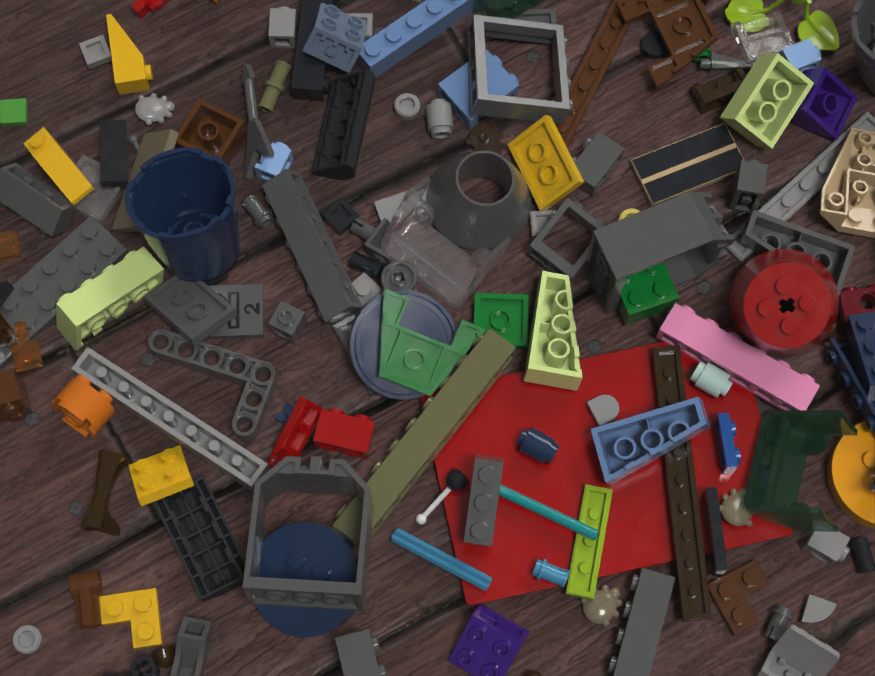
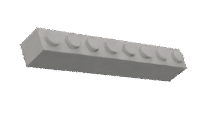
[71,347,270,493]

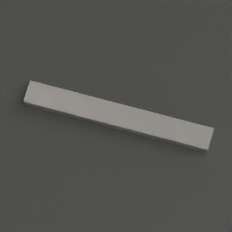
[724,111,875,264]

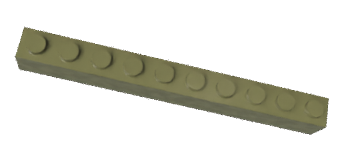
[332,329,517,551]

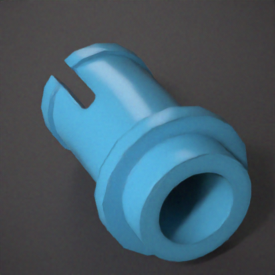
[532,559,570,588]

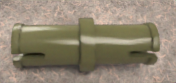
[257,60,291,114]

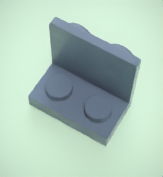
[302,3,367,73]

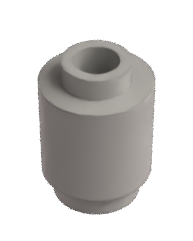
[426,99,454,139]

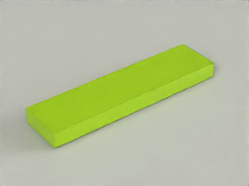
[565,484,613,600]

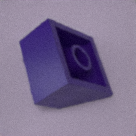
[791,67,858,140]

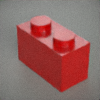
[313,408,376,460]

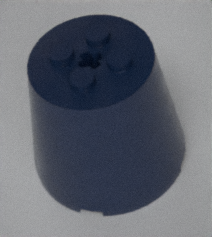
[125,147,240,281]

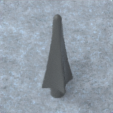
[699,52,755,76]

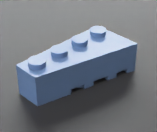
[591,397,710,485]

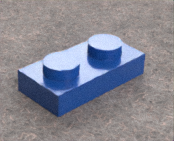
[714,413,741,474]

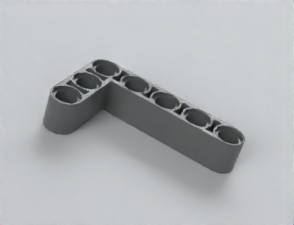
[148,329,278,443]

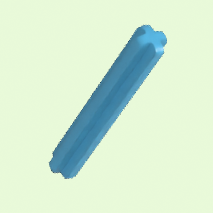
[391,528,492,591]

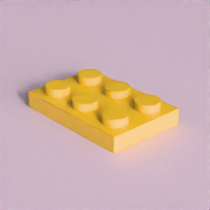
[507,115,584,211]

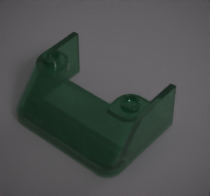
[744,410,858,532]

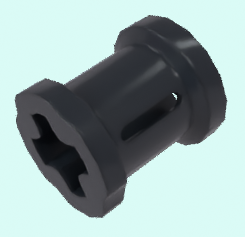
[130,656,160,676]

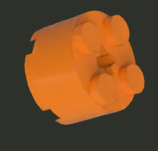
[50,374,115,439]

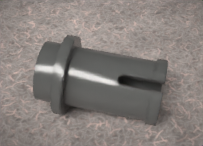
[242,195,274,229]
[763,604,793,642]

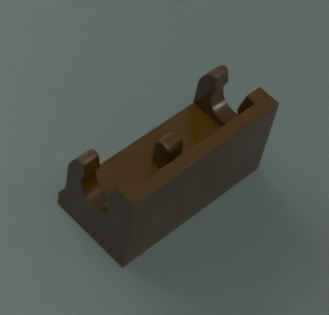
[689,66,746,114]

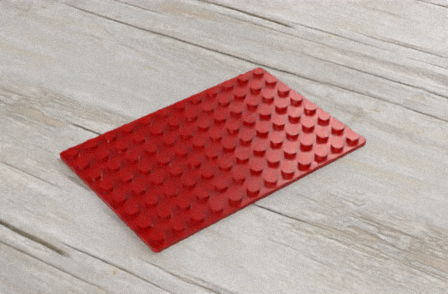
[420,328,793,606]

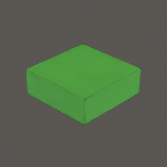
[0,98,28,127]

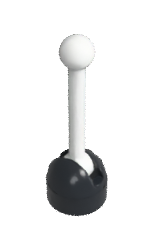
[416,467,470,525]

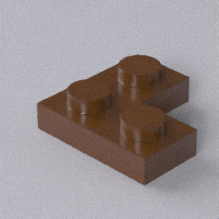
[708,560,770,637]

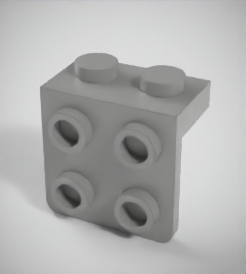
[757,625,840,676]

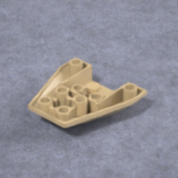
[820,128,875,238]

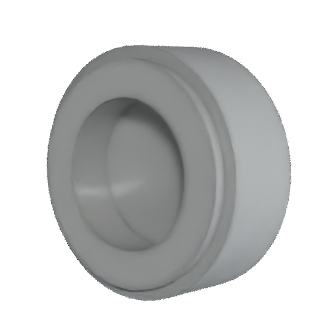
[394,93,420,120]
[13,625,43,655]

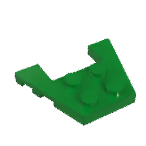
[378,289,484,396]

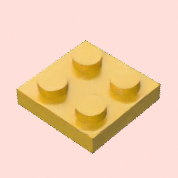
[128,445,194,507]

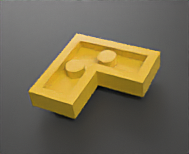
[100,588,163,650]

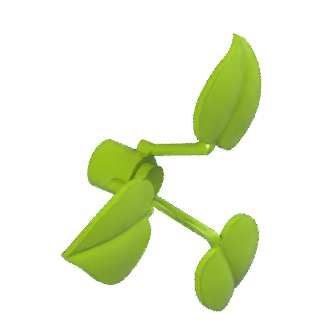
[724,0,839,51]

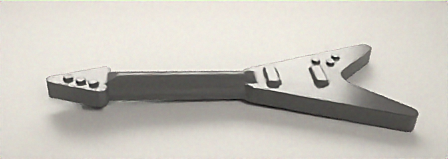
[242,63,274,180]

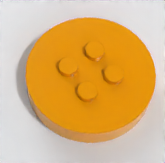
[827,422,875,530]

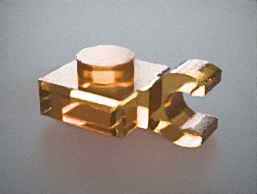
[10,321,44,372]

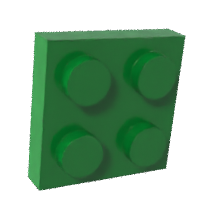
[473,293,529,349]

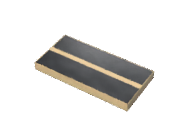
[630,123,744,207]

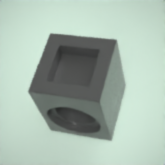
[268,301,307,345]

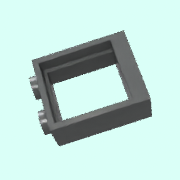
[525,198,606,280]

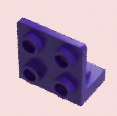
[449,604,530,676]

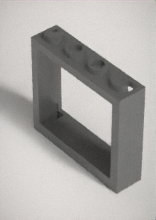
[467,14,573,124]

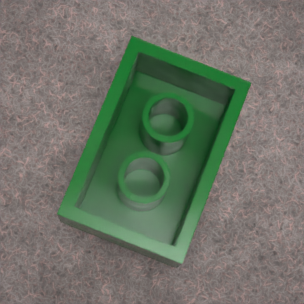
[618,262,679,325]

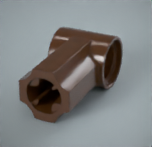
[69,570,103,629]

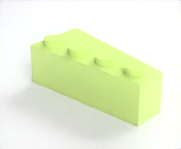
[56,247,164,351]
[524,271,583,391]

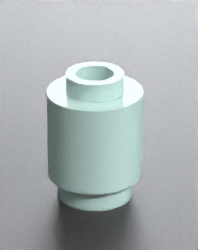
[690,361,733,398]

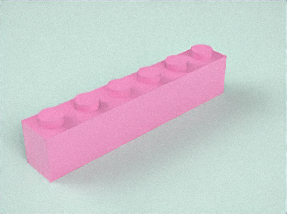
[656,303,820,420]

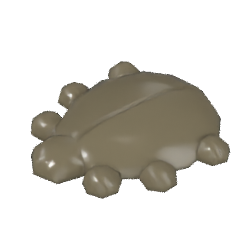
[719,488,757,526]
[580,584,623,627]

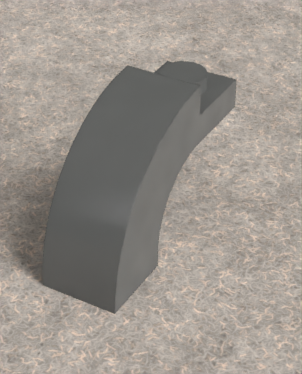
[170,616,212,676]

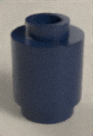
[517,427,560,464]

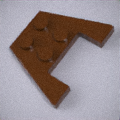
[616,0,718,90]

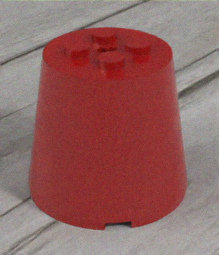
[729,249,839,357]

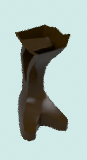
[81,449,129,536]

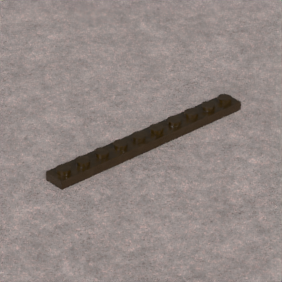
[652,346,712,622]

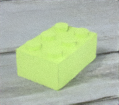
[720,52,814,149]

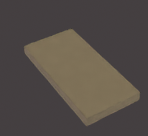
[112,129,178,233]

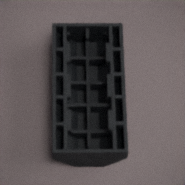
[312,69,375,180]
[154,475,246,602]

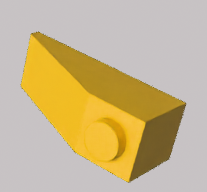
[106,14,153,95]
[23,127,94,205]

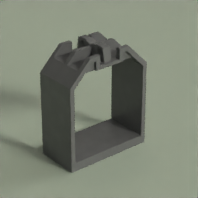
[584,192,735,315]
[242,456,374,612]

